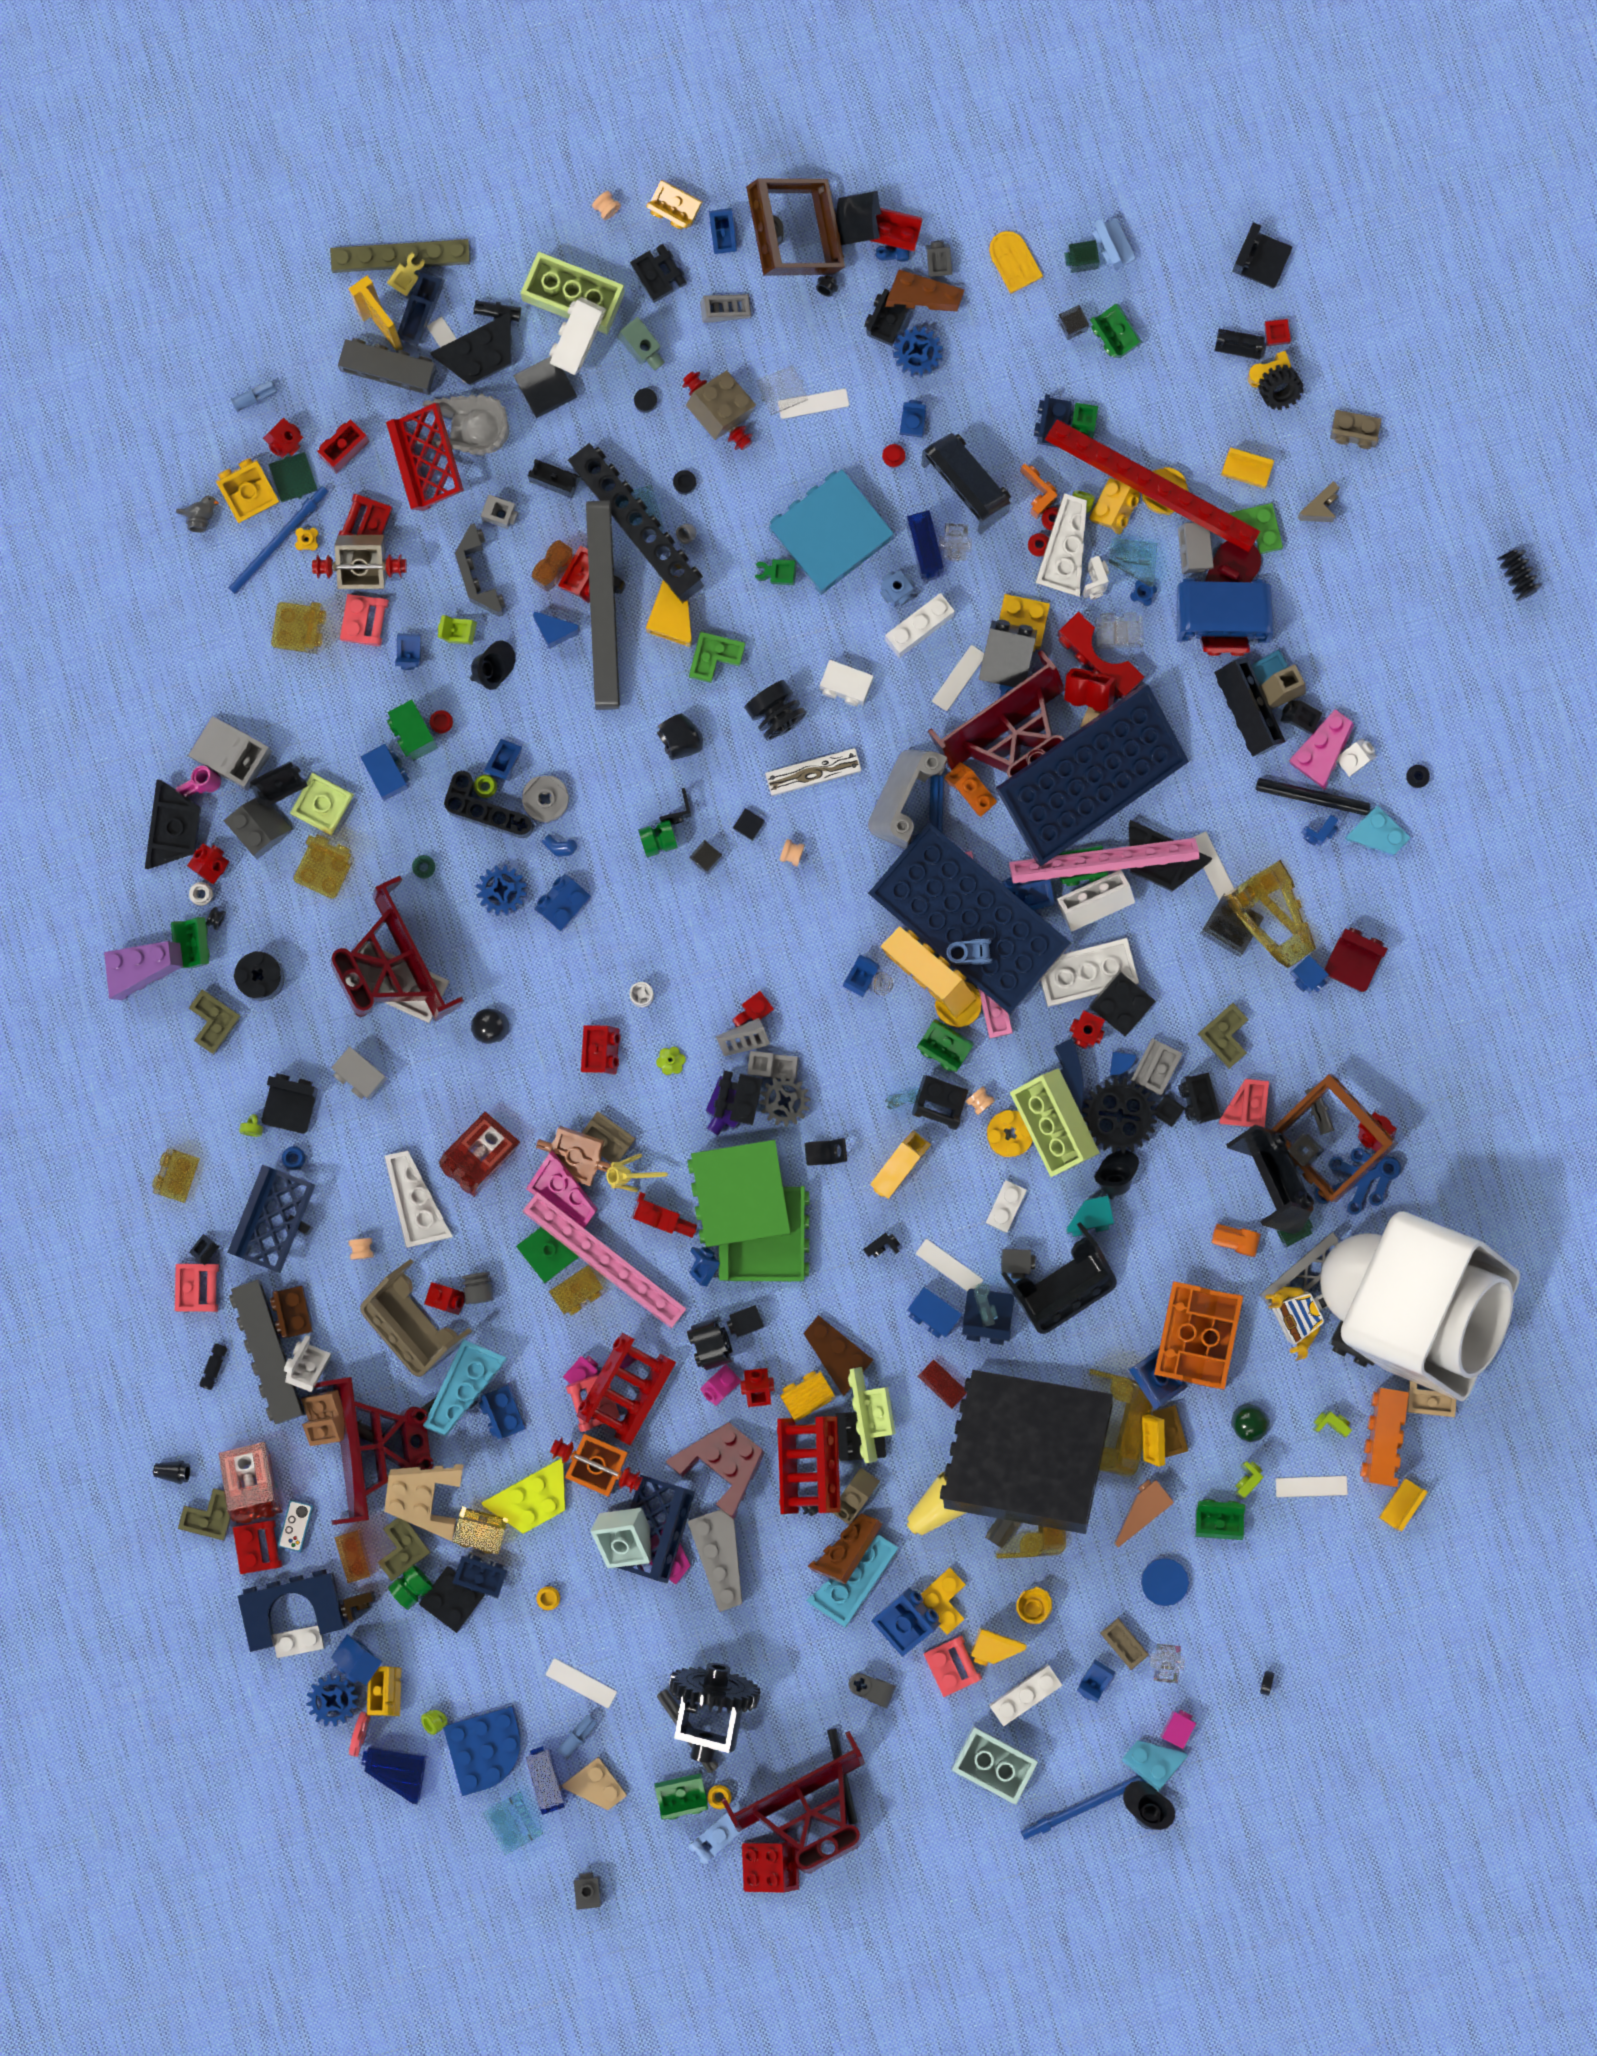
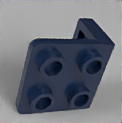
[961,1289,1014,1345]

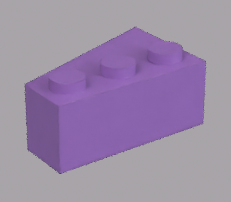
[104,941,183,1000]

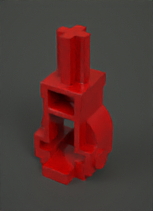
[631,1191,697,1238]

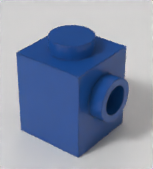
[1290,955,1329,993]

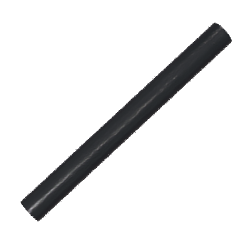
[827,1728,858,1825]

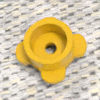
[295,528,318,551]

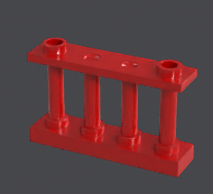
[576,1333,676,1446]
[777,1416,841,1514]

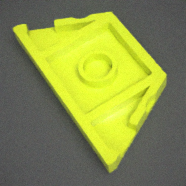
[482,1458,566,1534]

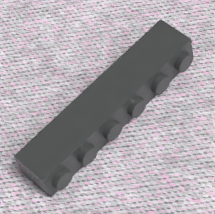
[229,1280,305,1424]

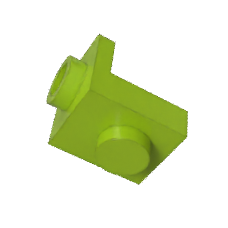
[438,615,477,645]
[1313,1411,1352,1438]

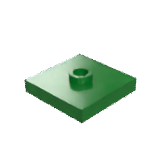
[516,1227,579,1284]

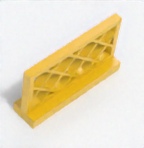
[348,275,403,351]

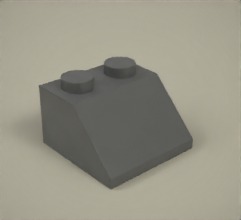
[223,798,293,859]

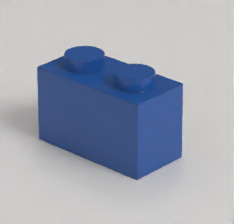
[360,744,409,801]
[907,1287,962,1339]
[331,1634,383,1685]

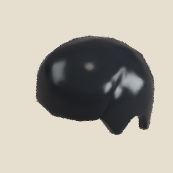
[471,1009,509,1044]

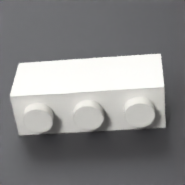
[549,297,607,375]
[885,593,955,658]
[1057,870,1135,932]
[989,1664,1063,1727]

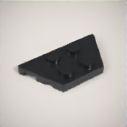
[430,313,512,386]
[145,779,201,869]
[1128,820,1212,892]

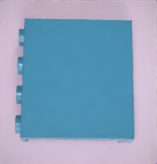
[769,469,894,595]

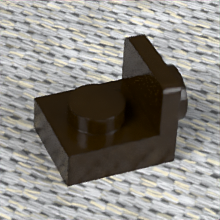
[341,1591,375,1623]

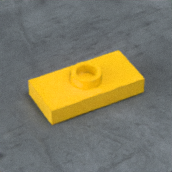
[1142,1414,1165,1467]

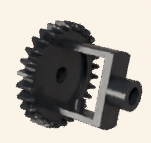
[669,1663,761,1763]

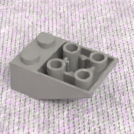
[188,716,272,791]

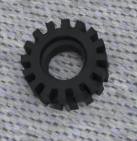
[1258,365,1304,410]

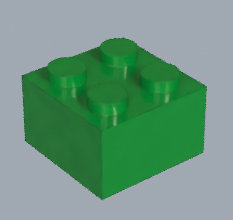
[386,699,438,761]

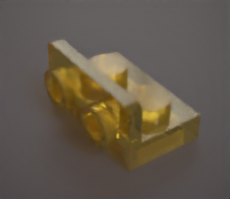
[152,1148,200,1203]
[549,1265,604,1316]

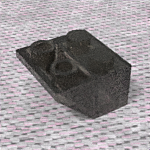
[1200,893,1264,957]

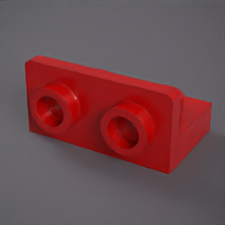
[870,208,923,252]
[558,546,590,603]
[581,1025,621,1075]

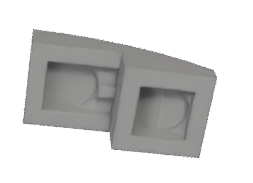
[747,1051,799,1081]

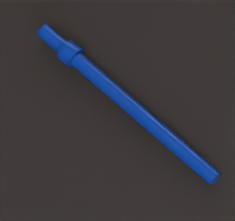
[228,486,329,594]
[1020,1776,1147,1840]

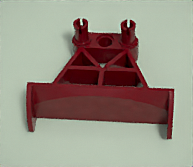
[928,650,1065,778]
[331,876,464,1021]
[315,1377,434,1525]
[721,1731,865,1874]

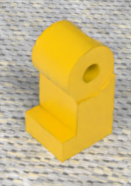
[1247,350,1291,388]

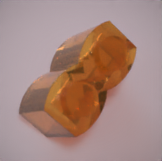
[531,540,574,592]

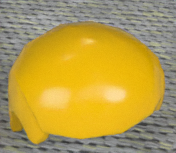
[1016,1587,1052,1625]

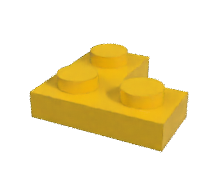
[921,1567,966,1635]

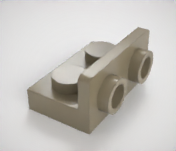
[1330,410,1381,449]

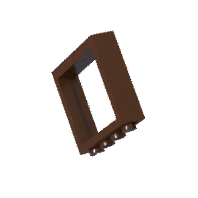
[746,178,845,276]

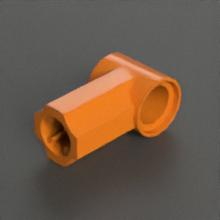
[1211,1224,1261,1257]

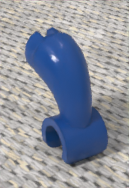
[875,246,909,262]

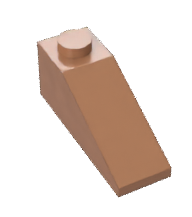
[1114,1479,1174,1547]

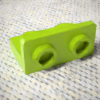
[1235,1461,1264,1500]

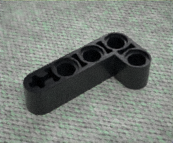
[444,770,533,839]

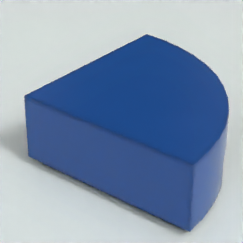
[1109,1052,1136,1076]

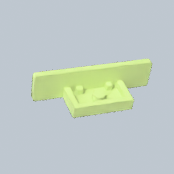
[848,1367,896,1463]

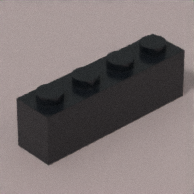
[1214,658,1286,757]

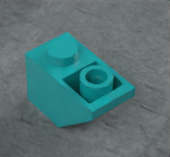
[1065,1196,1114,1237]

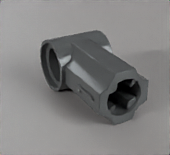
[985,1518,1021,1548]

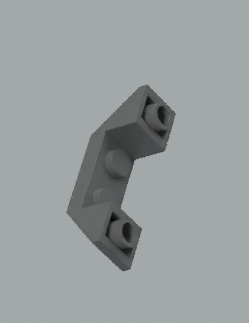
[455,523,506,617]

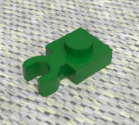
[755,559,797,585]

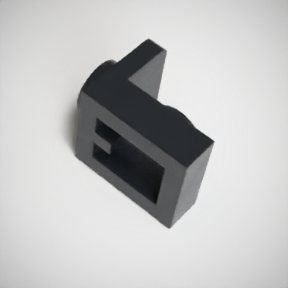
[1280,700,1322,734]
[863,1232,900,1258]

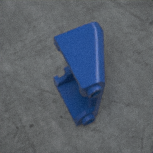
[1177,578,1273,643]

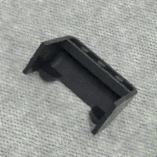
[921,433,1011,535]
[1226,1125,1314,1234]
[1001,1222,1117,1334]

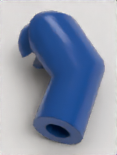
[542,834,577,857]

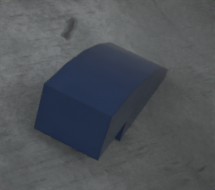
[397,271,445,346]
[1053,1038,1083,1113]

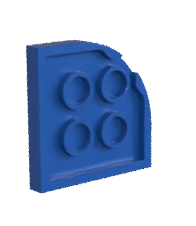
[443,1706,521,1796]

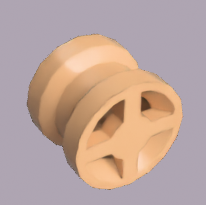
[592,191,621,220]
[780,839,805,867]
[966,1086,995,1115]
[348,1238,374,1260]

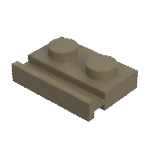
[582,1111,636,1163]

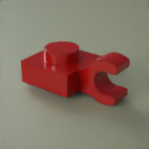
[732,991,774,1027]

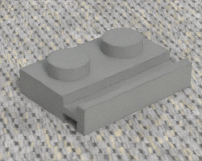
[1131,1038,1183,1096]

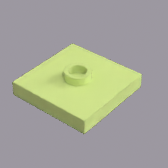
[290,773,354,836]

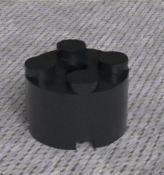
[234,951,284,1001]
[687,1316,734,1371]

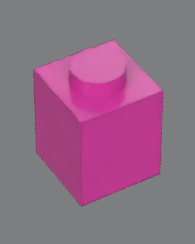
[1160,1709,1196,1749]

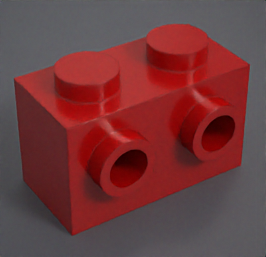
[317,419,369,474]

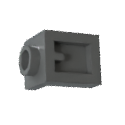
[925,240,952,277]

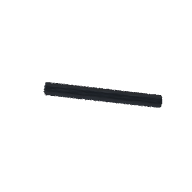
[1256,778,1371,816]

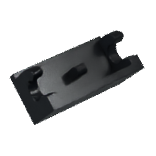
[528,459,581,498]
[250,762,308,807]

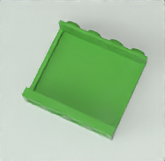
[687,1140,791,1248]
[719,1186,809,1282]

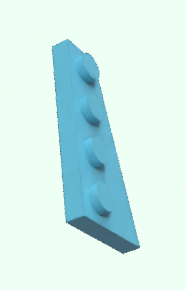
[423,1339,507,1437]
[806,1535,899,1628]

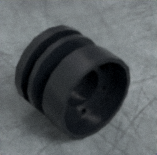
[744,680,807,741]

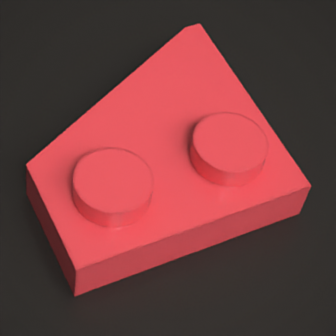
[1219,1079,1269,1128]

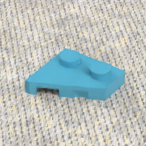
[1345,805,1411,856]
[1121,1740,1188,1792]

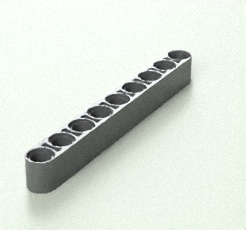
[586,500,620,710]

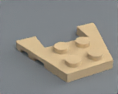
[384,1464,464,1541]

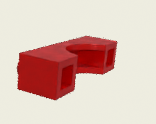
[1057,611,1144,699]

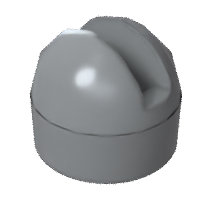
[676,524,697,544]

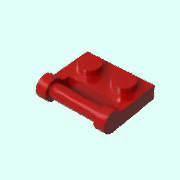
[338,494,393,535]
[233,1520,283,1574]

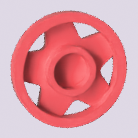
[349,1711,370,1757]

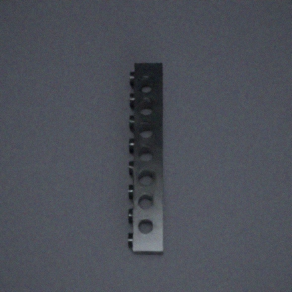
[568,443,704,604]

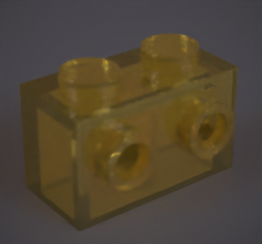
[452,1507,508,1554]

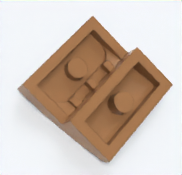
[301,1390,344,1446]

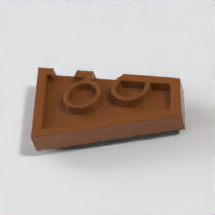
[886,269,964,312]
[808,1513,883,1584]

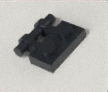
[630,244,687,303]
[713,1070,763,1126]

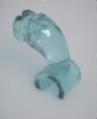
[885,1088,919,1109]

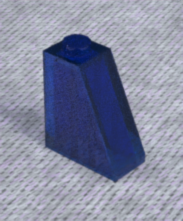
[906,510,944,581]
[361,1746,427,1804]
[526,1746,568,1815]

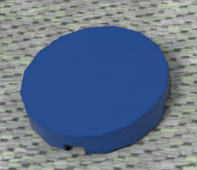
[1141,1558,1189,1606]

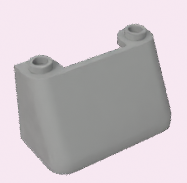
[868,750,947,850]

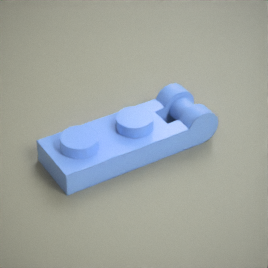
[688,1802,746,1865]

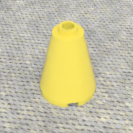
[907,1472,966,1535]

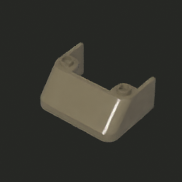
[360,1259,472,1377]

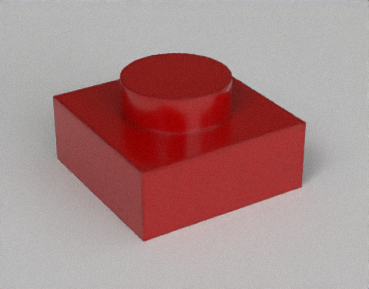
[1264,319,1291,346]

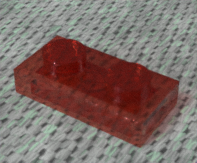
[917,1359,967,1409]

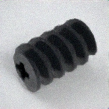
[1497,549,1542,601]

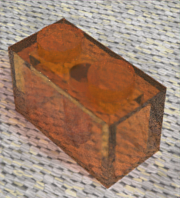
[334,1530,374,1583]

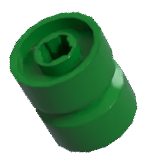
[638,820,678,858]
[388,1565,433,1610]

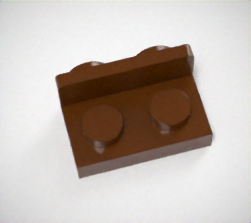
[270,1286,313,1338]

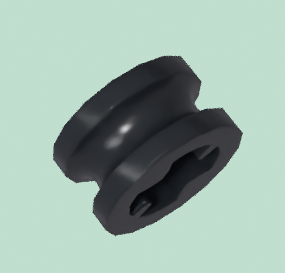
[206,907,226,930]

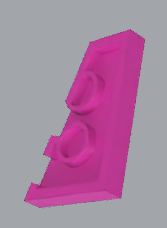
[1289,709,1354,790]
[526,1150,598,1229]

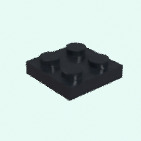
[1089,970,1156,1037]
[419,1566,485,1633]

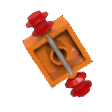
[550,1434,643,1497]

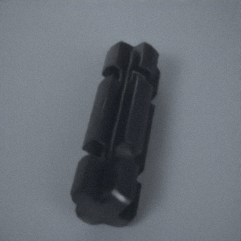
[199,1343,227,1390]

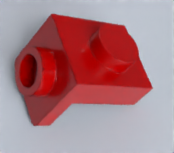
[424,1282,465,1315]

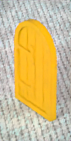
[989,231,1043,294]

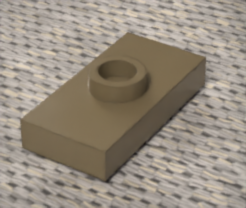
[1100,1618,1149,1670]

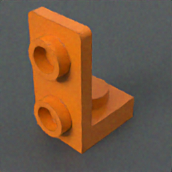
[1020,463,1058,519]
[944,762,997,817]

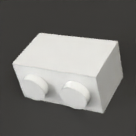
[820,660,873,707]

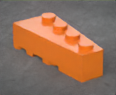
[1360,1388,1409,1487]

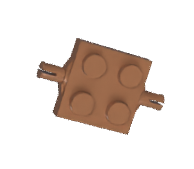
[536,1126,611,1186]

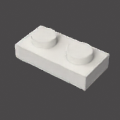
[986,1180,1027,1233]
[273,1625,325,1658]

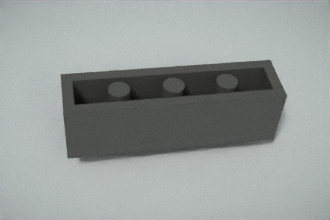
[338,338,436,395]

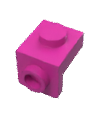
[700,1364,742,1406]

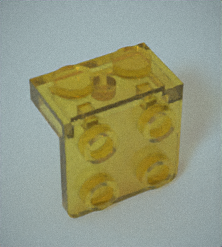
[271,602,326,654]
[293,834,355,899]

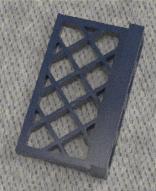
[227,1164,316,1273]
[616,1475,695,1583]

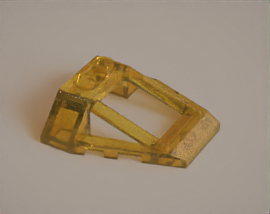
[1224,860,1316,968]

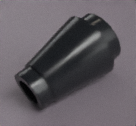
[153,1461,190,1484]

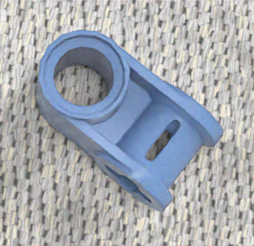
[947,939,993,965]

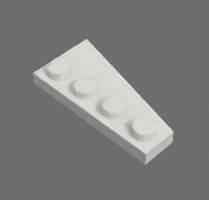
[1035,493,1087,597]
[384,1151,453,1248]

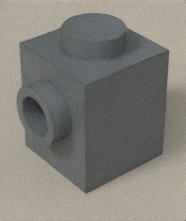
[1001,1249,1035,1279]
[574,1872,602,1910]

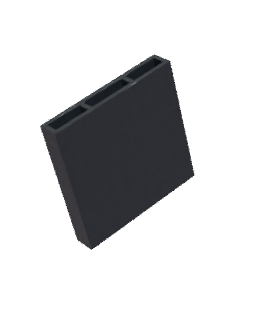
[940,1370,1113,1534]

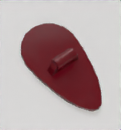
[1205,541,1261,583]

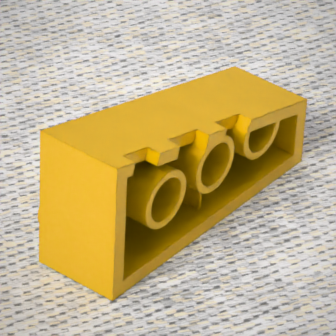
[880,926,976,1019]

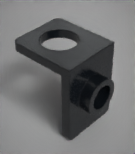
[659,788,691,825]
[804,1138,847,1166]

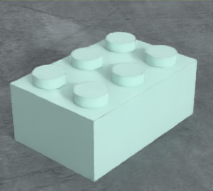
[951,1726,1038,1805]

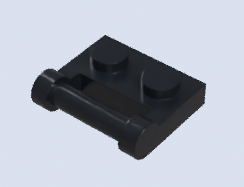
[912,1075,969,1130]

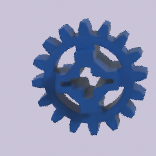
[893,326,943,378]
[476,865,527,916]
[306,1674,359,1727]

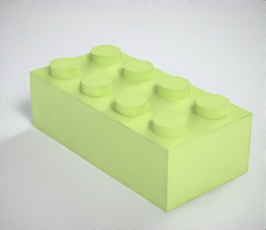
[520,251,625,335]
[1010,1068,1100,1177]

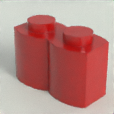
[1064,668,1116,712]

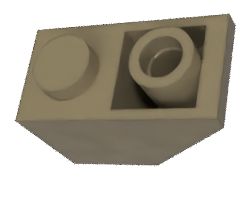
[1261,664,1306,710]
[833,1468,880,1525]

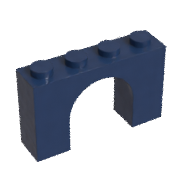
[237,1569,346,1652]

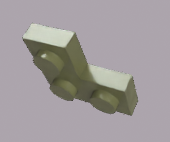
[189,989,241,1055]
[1197,1003,1248,1069]
[178,1488,236,1541]
[378,1518,431,1581]

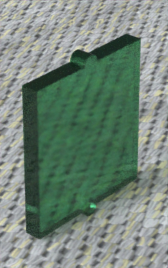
[269,452,318,503]

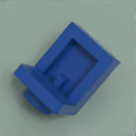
[395,633,421,670]
[1301,815,1338,846]
[843,955,880,997]
[689,1247,720,1287]
[1077,1659,1115,1703]

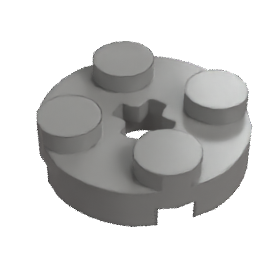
[522,776,569,823]

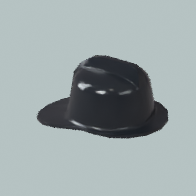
[470,640,515,690]
[1094,1151,1139,1199]
[1123,1781,1175,1830]

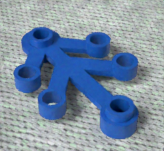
[1314,1148,1401,1215]

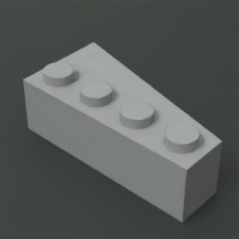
[687,1509,742,1612]

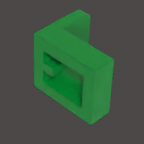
[1072,403,1098,439]

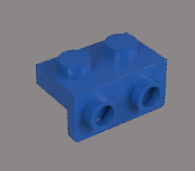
[534,874,591,931]

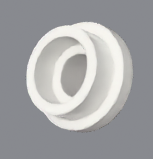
[189,882,213,906]

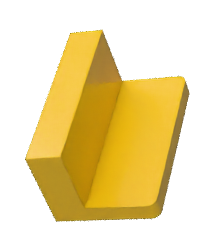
[1221,447,1274,489]
[1378,1478,1428,1531]

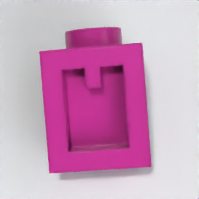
[563,1355,600,1393]

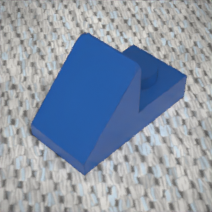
[484,739,522,781]

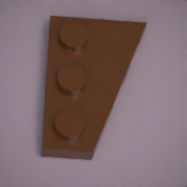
[803,1315,873,1397]

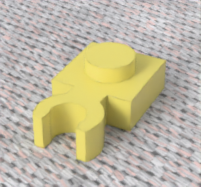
[387,252,425,296]

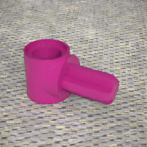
[176,766,221,797]

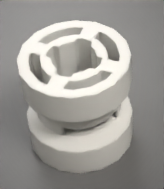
[629,982,654,1008]

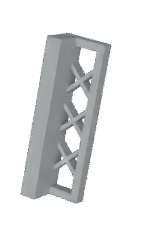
[1259,1232,1339,1311]

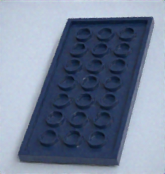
[996,683,1189,866]
[868,822,1072,1015]

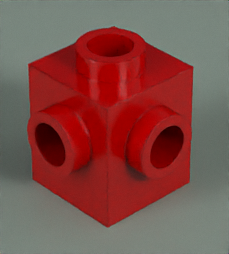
[263,417,304,458]
[187,843,230,885]
[1069,1010,1105,1049]
[1358,1112,1397,1152]
[740,1368,775,1407]

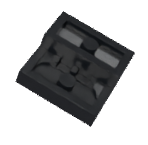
[836,191,881,245]
[513,356,577,419]

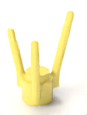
[606,1153,668,1192]

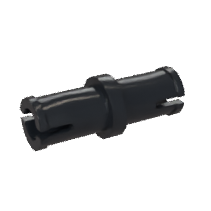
[473,300,521,322]

